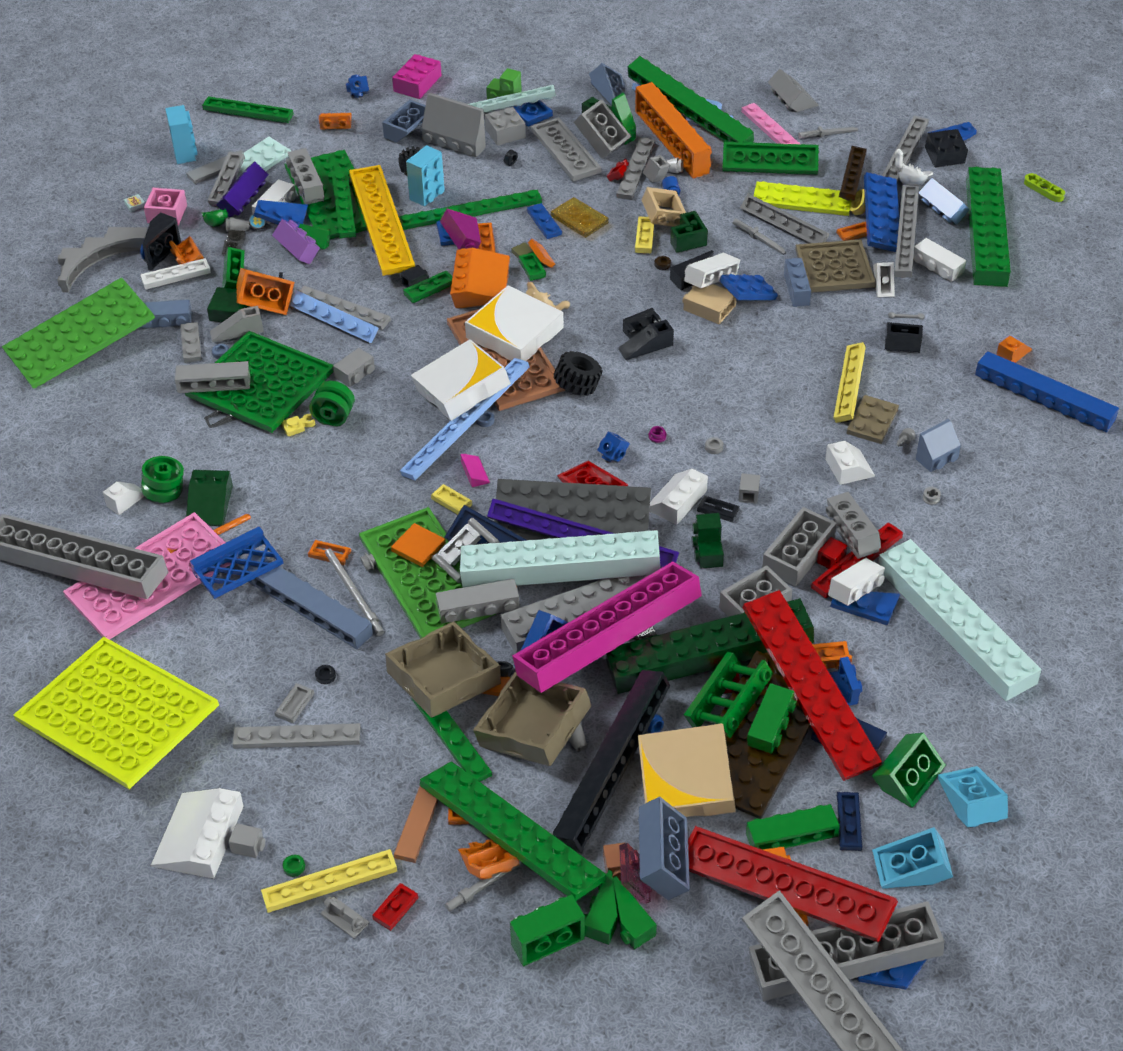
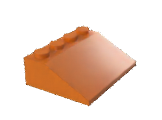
[450,248,510,308]

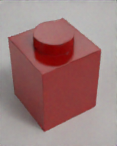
[817,537,847,569]

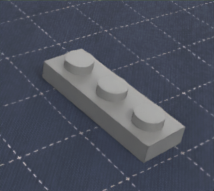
[180,322,202,363]

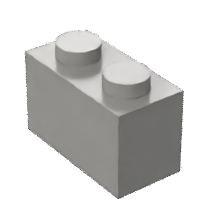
[333,348,375,387]

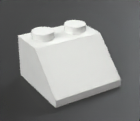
[826,441,875,485]

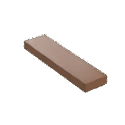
[394,786,438,863]

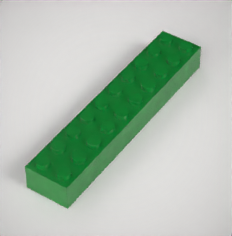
[966,167,1011,287]

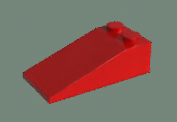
[557,461,628,486]

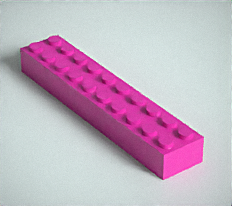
[512,562,702,693]

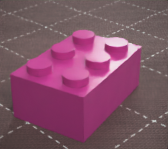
[392,54,442,99]

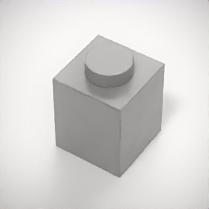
[643,155,671,183]
[738,473,760,504]
[228,823,265,858]

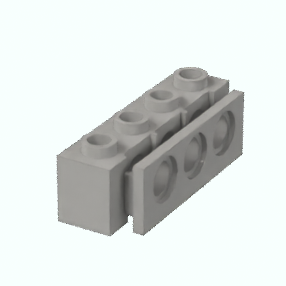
[286,148,324,204]
[826,492,881,559]

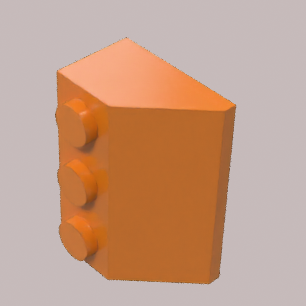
[237,268,295,315]

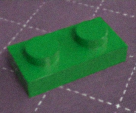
[519,252,546,281]

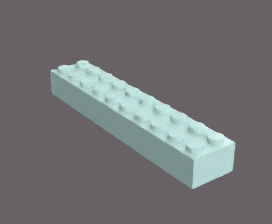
[460,530,661,588]
[878,539,1042,701]

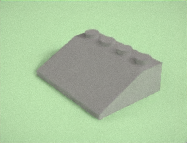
[422,93,486,157]

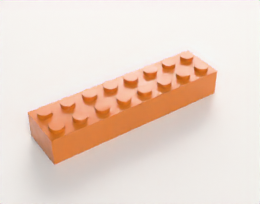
[635,82,712,178]

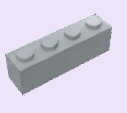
[175,361,250,393]
[436,579,520,624]

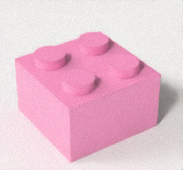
[144,188,187,226]

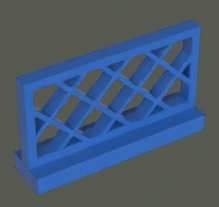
[190,526,284,599]

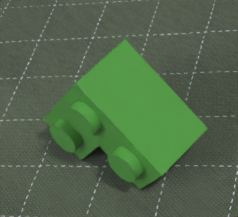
[486,68,522,99]

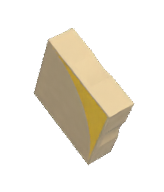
[638,723,736,817]

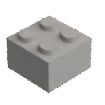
[485,107,526,146]

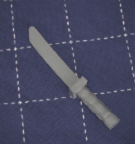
[798,126,858,138]
[733,218,785,254]

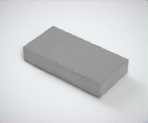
[275,683,315,723]

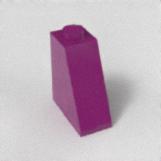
[440,209,481,250]

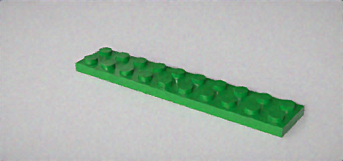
[419,761,607,901]

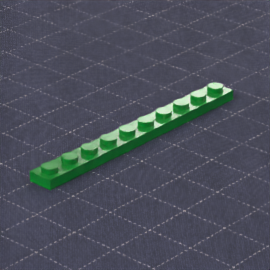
[398,189,542,230]

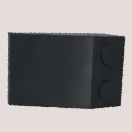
[143,212,181,271]

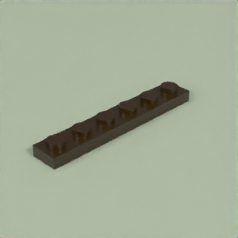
[839,146,867,201]

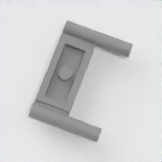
[432,518,499,583]

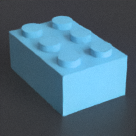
[165,105,198,164]
[406,145,445,207]

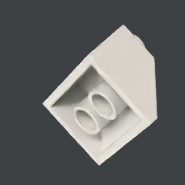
[650,469,708,525]

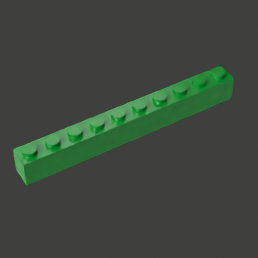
[627,56,754,143]

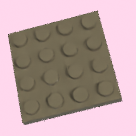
[795,239,876,293]

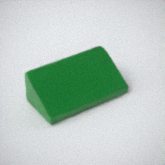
[299,224,330,249]

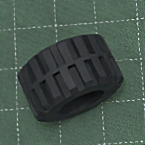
[553,351,603,396]

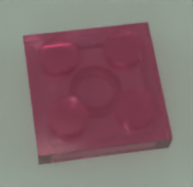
[619,843,652,904]

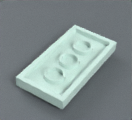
[236,137,291,179]

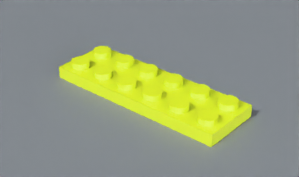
[753,181,851,216]

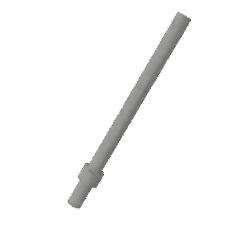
[325,549,384,636]
[445,833,553,912]

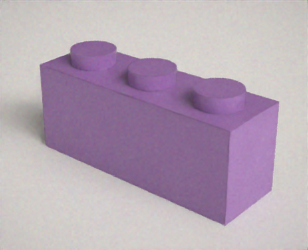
[272,219,320,264]

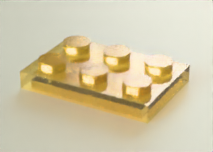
[551,197,609,238]

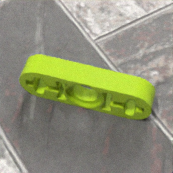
[1024,173,1065,202]

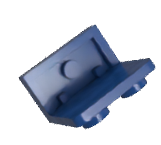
[829,657,862,706]

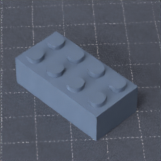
[638,796,690,900]

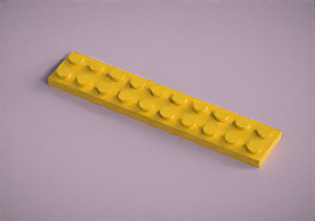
[349,165,415,276]

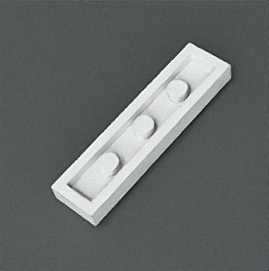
[140,258,211,290]

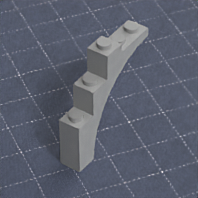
[58,227,148,292]

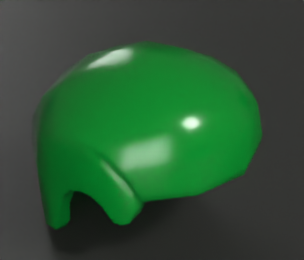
[202,209,228,227]

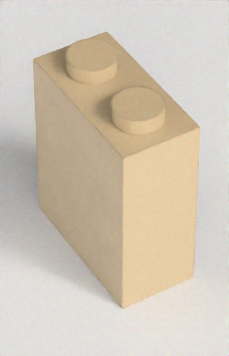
[682,284,736,324]

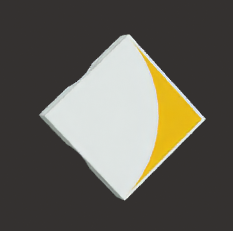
[465,285,564,361]
[411,339,511,421]

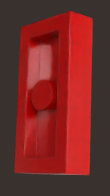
[372,883,419,931]

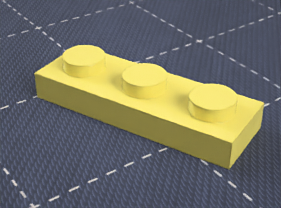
[635,216,654,254]

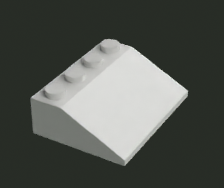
[151,788,243,879]

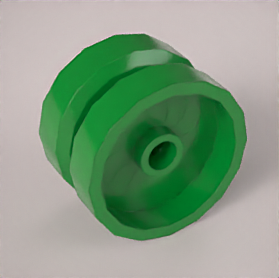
[309,380,355,427]
[141,456,184,503]

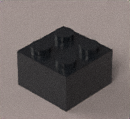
[925,129,968,168]

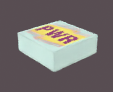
[124,194,145,212]

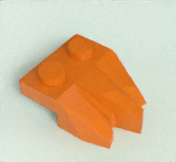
[458,839,520,879]

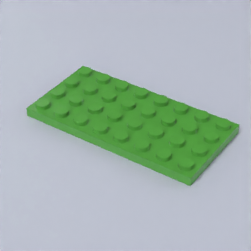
[2,277,155,389]
[359,507,496,639]

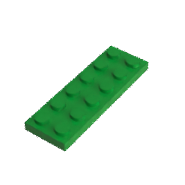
[722,142,819,175]

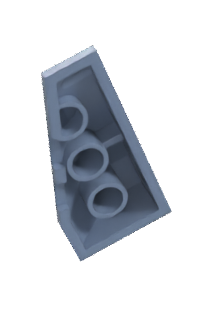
[589,63,626,105]

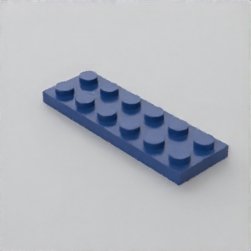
[864,172,899,252]

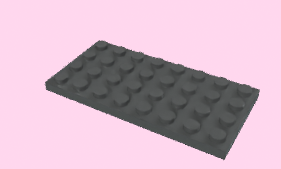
[494,479,651,540]

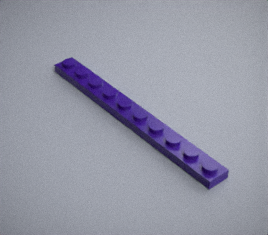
[487,498,679,568]

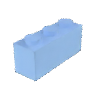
[919,178,970,224]

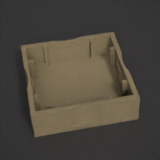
[385,622,501,718]
[473,671,591,766]

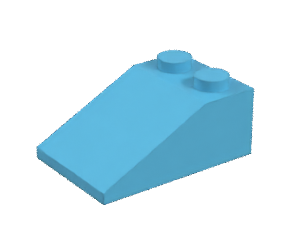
[938,766,1008,827]
[872,827,953,889]

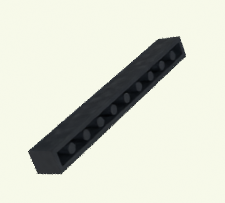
[552,670,670,853]

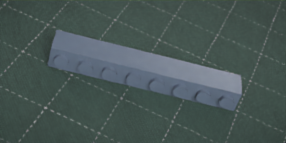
[238,555,373,650]

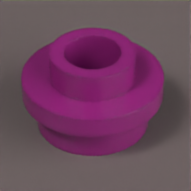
[648,426,667,443]

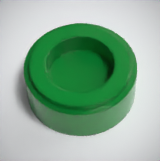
[282,854,305,877]

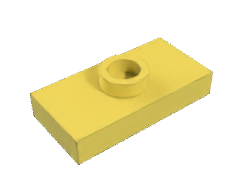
[431,484,472,514]

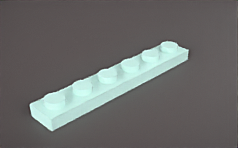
[468,85,556,113]

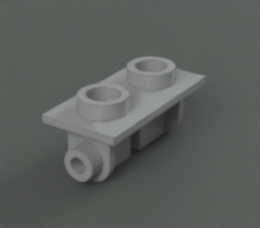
[320,897,369,939]

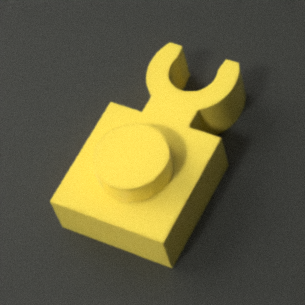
[281,414,315,437]

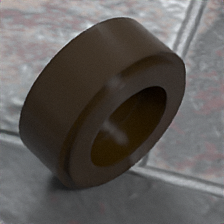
[654,256,671,270]

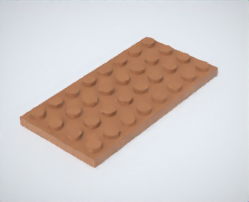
[447,309,565,411]

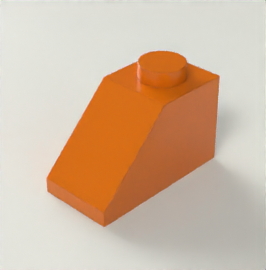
[997,336,1032,363]

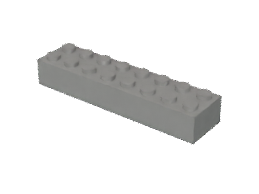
[501,575,649,654]
[749,901,944,1001]

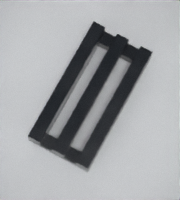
[697,495,740,522]

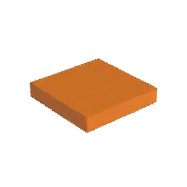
[391,523,446,567]

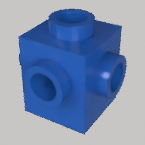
[346,75,369,98]
[597,431,630,462]

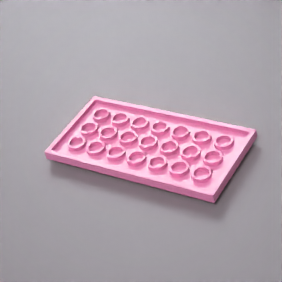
[63,512,239,640]

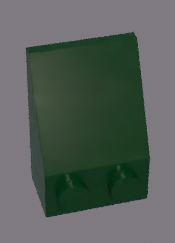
[186,470,233,526]

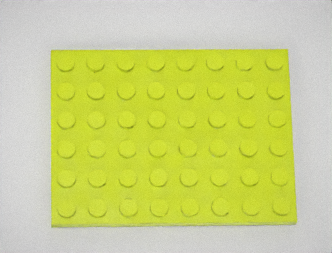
[13,637,219,789]

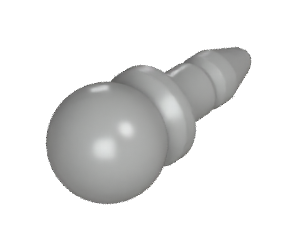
[897,428,916,447]

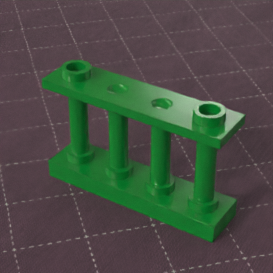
[684,652,774,738]

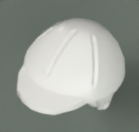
[895,149,933,187]

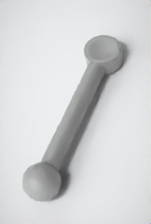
[888,312,924,320]

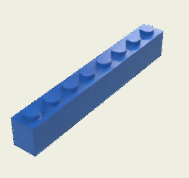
[975,351,1119,432]

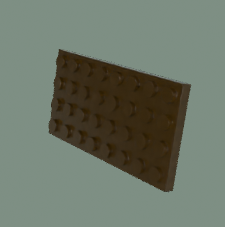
[720,651,811,819]

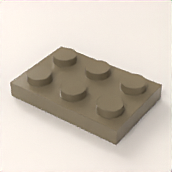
[846,395,899,444]

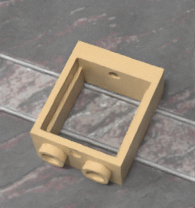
[642,187,686,227]

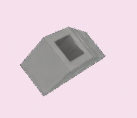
[210,306,264,342]

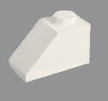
[873,262,895,297]
[103,482,144,515]

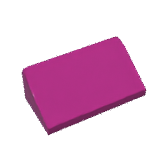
[460,454,490,487]

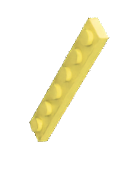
[833,342,866,423]
[261,849,398,913]

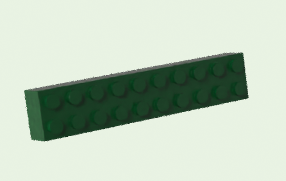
[606,598,814,694]

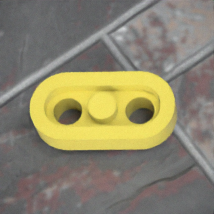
[850,189,866,215]

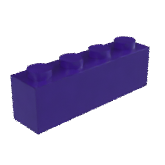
[216,161,269,218]

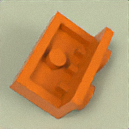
[319,113,352,129]
[169,236,204,265]
[812,641,852,670]

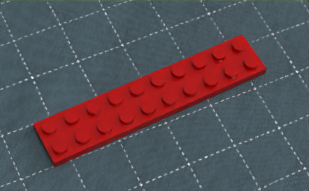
[743,590,882,781]
[688,826,898,943]

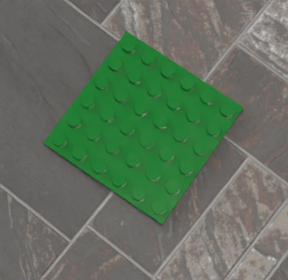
[185,331,334,433]

